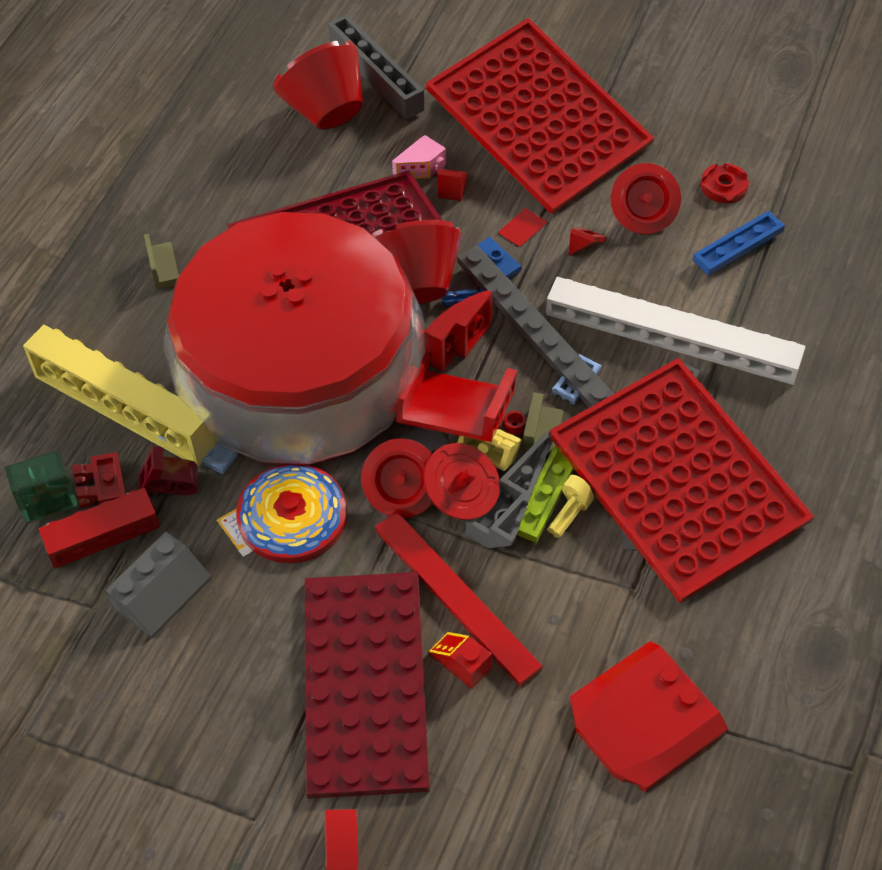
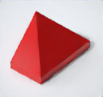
[568,228,607,256]

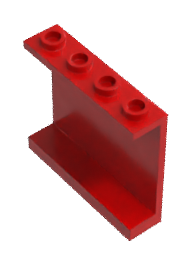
[393,352,517,442]

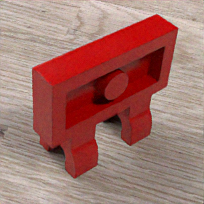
[72,452,126,508]

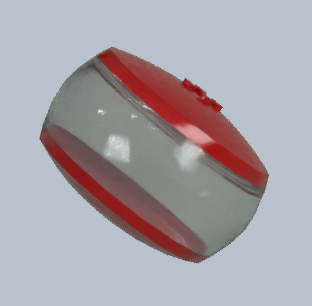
[163,212,425,466]

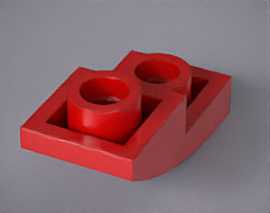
[325,809,358,870]

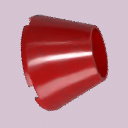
[273,41,363,130]
[371,220,462,305]

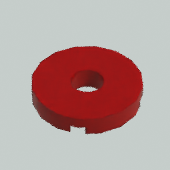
[701,163,749,204]

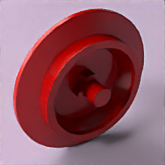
[610,163,681,234]
[361,439,433,518]
[424,443,500,520]

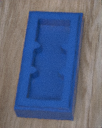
[477,237,522,279]

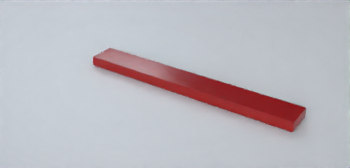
[375,511,543,687]

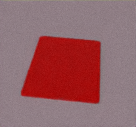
[498,208,547,247]

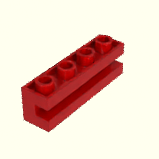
[38,488,160,569]

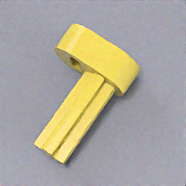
[547,475,594,539]

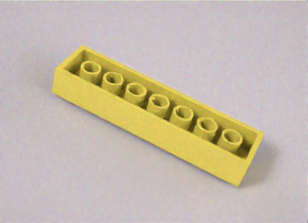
[23,325,217,467]

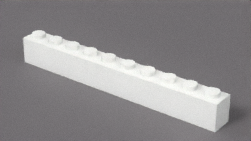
[546,277,805,385]

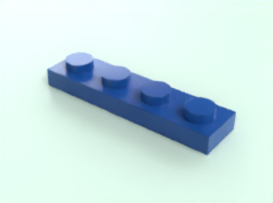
[692,210,785,276]

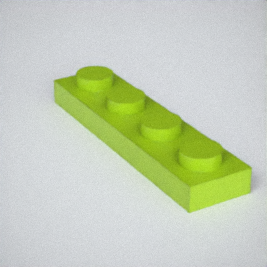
[517,445,575,543]

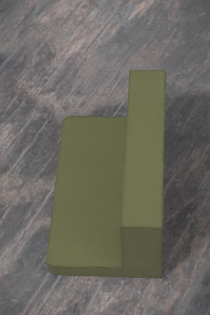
[144,234,179,289]
[523,392,563,455]

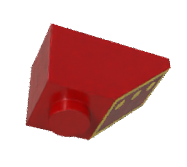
[428,632,492,689]

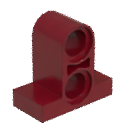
[138,446,198,498]

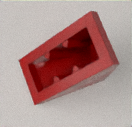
[437,169,469,201]

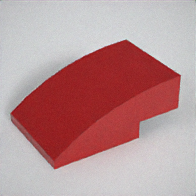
[424,290,492,372]

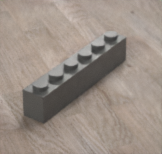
[328,14,425,120]

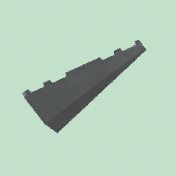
[466,431,553,548]

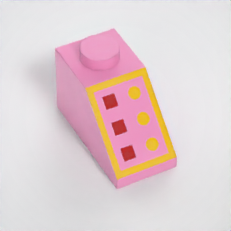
[392,135,446,179]

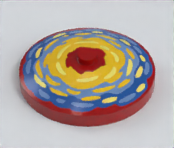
[236,464,347,563]

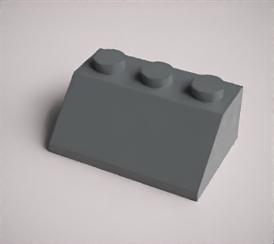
[105,532,212,638]

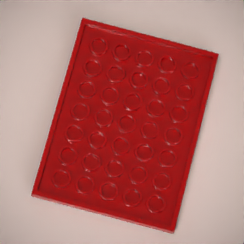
[425,18,654,215]
[548,358,814,603]

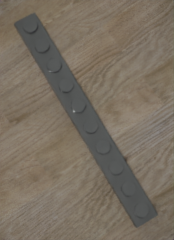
[457,245,614,408]

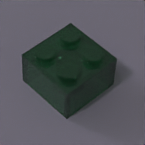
[5,450,78,522]

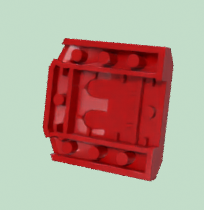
[569,641,728,793]

